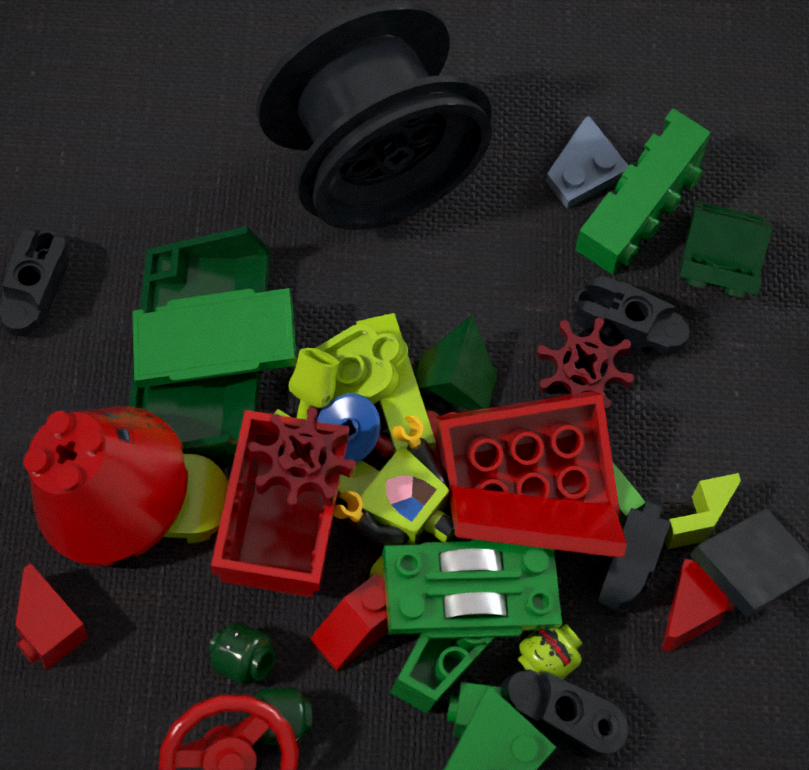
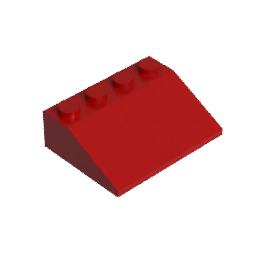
[434,391,620,542]

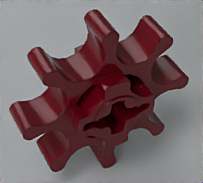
[537,318,634,413]
[249,407,355,514]

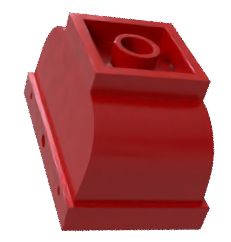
[211,410,349,598]

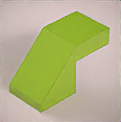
[664,473,741,549]

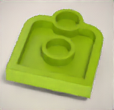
[314,324,408,404]

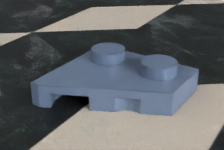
[546,116,629,209]

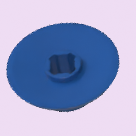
[317,393,380,463]

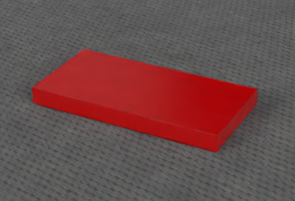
[449,486,627,558]

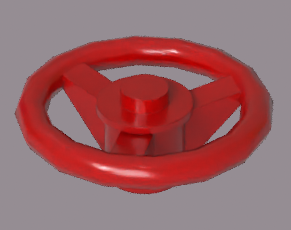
[158,695,299,770]

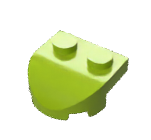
[163,454,229,543]

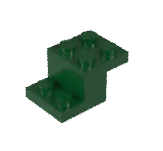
[680,201,773,298]

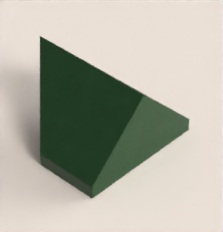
[415,314,497,411]

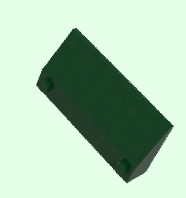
[129,226,271,467]

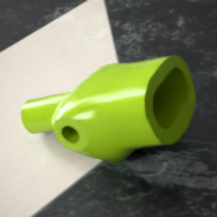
[288,348,339,420]

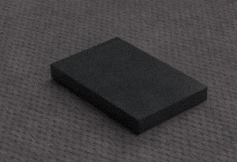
[690,508,809,618]

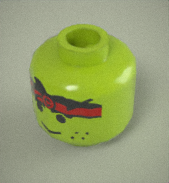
[518,624,582,680]

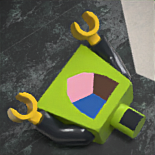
[334,416,455,546]

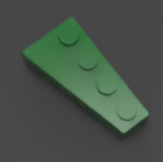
[575,108,711,275]
[389,539,497,713]
[443,686,556,770]

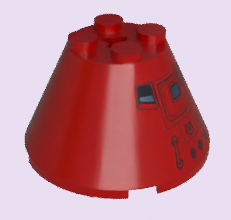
[24,406,188,566]

